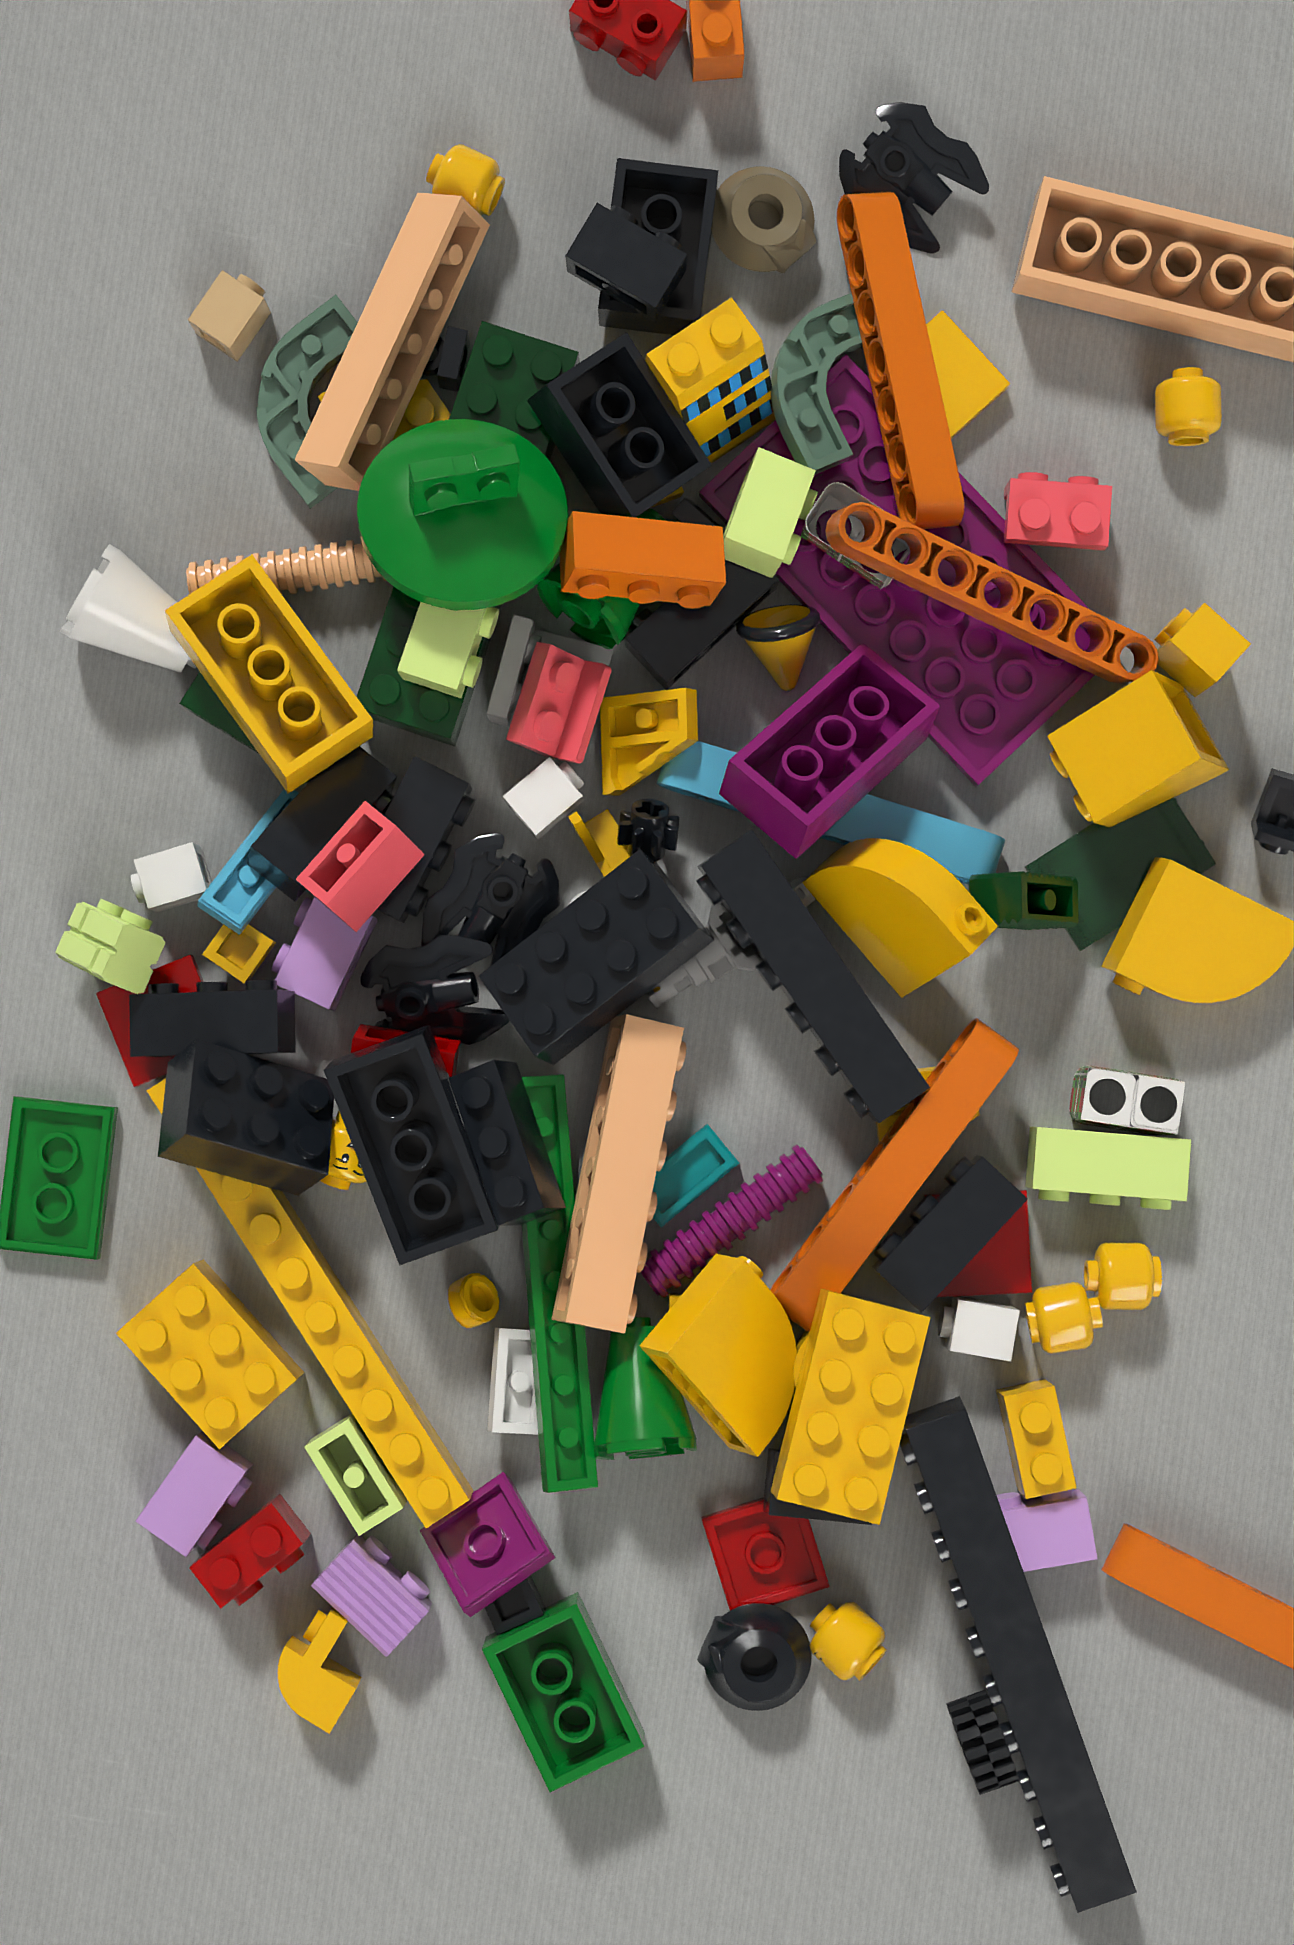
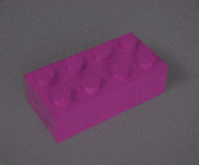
[719,643,940,859]

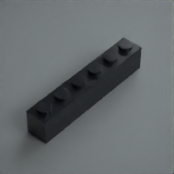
[696,830,930,1123]

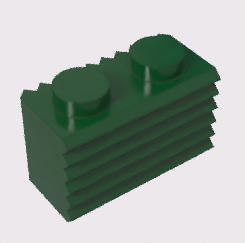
[969,871,1079,930]

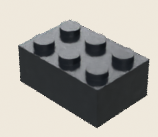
[598,158,719,335]
[527,332,712,518]
[157,1039,334,1196]

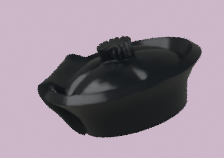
[697,1603,812,1711]

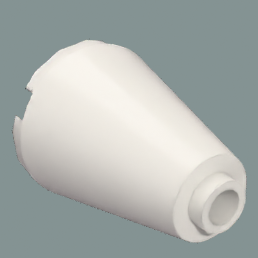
[60,544,196,673]

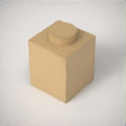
[188,270,271,362]

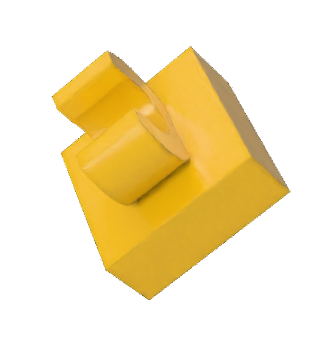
[202,924,276,984]

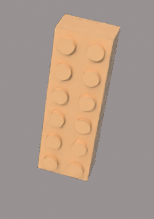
[1011,176,1294,363]

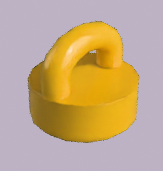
[448,1273,500,1328]

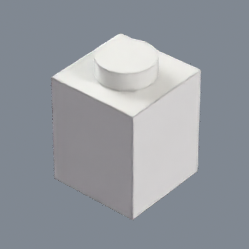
[503,757,584,840]
[131,842,212,912]
[938,1296,1020,1362]

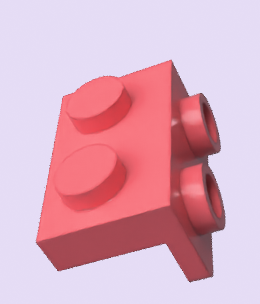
[1004,472,1112,551]

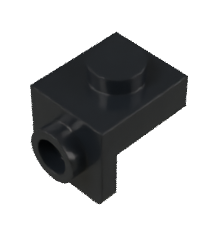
[1251,768,1294,855]

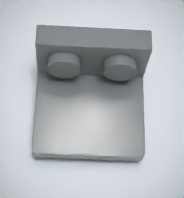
[486,615,613,727]

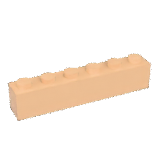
[295,193,490,491]
[552,1014,686,1333]

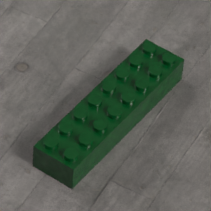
[357,321,580,747]

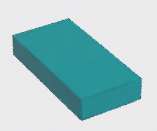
[653,1124,739,1227]

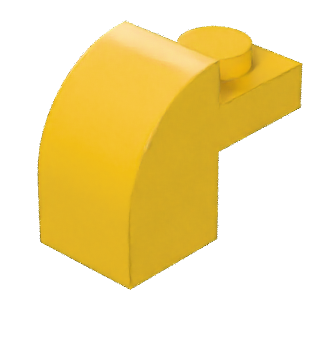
[277,1607,362,1734]

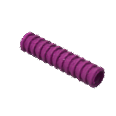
[640,1144,823,1298]

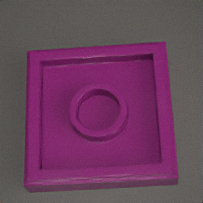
[419,1472,556,1617]

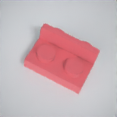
[506,642,612,764]

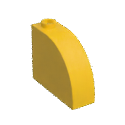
[802,838,998,998]
[1101,857,1294,1003]
[639,1254,797,1457]

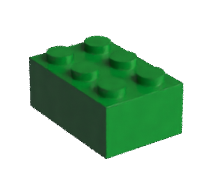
[482,1592,645,1793]

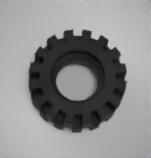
[946,1689,1019,1795]

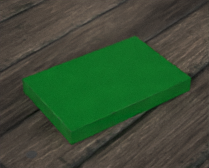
[0,1096,118,1260]

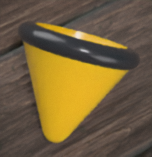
[736,604,820,691]

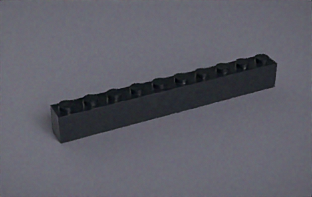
[899,1396,1137,1913]

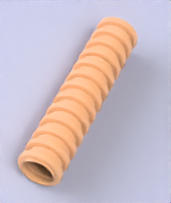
[186,540,387,594]

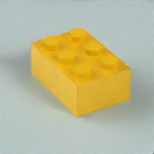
[116,1259,305,1449]

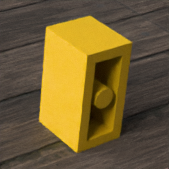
[1154,602,1251,697]
[996,1379,1077,1499]

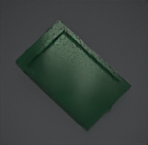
[1025,798,1216,951]

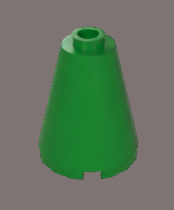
[537,508,665,649]
[594,1317,697,1460]

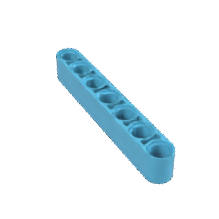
[656,741,1006,884]

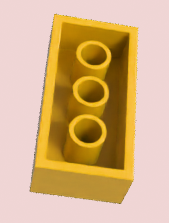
[165,554,373,794]
[770,1289,931,1525]

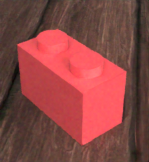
[296,801,425,932]

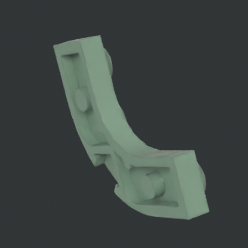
[771,293,863,475]
[256,294,358,509]

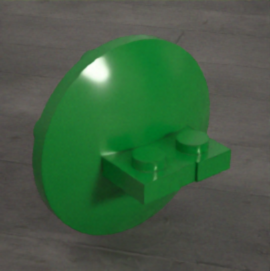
[357,419,568,611]

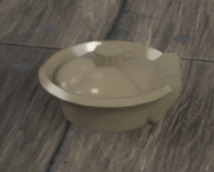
[712,166,816,273]

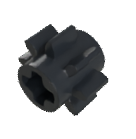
[617,799,680,861]

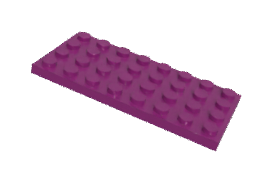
[699,354,1095,787]

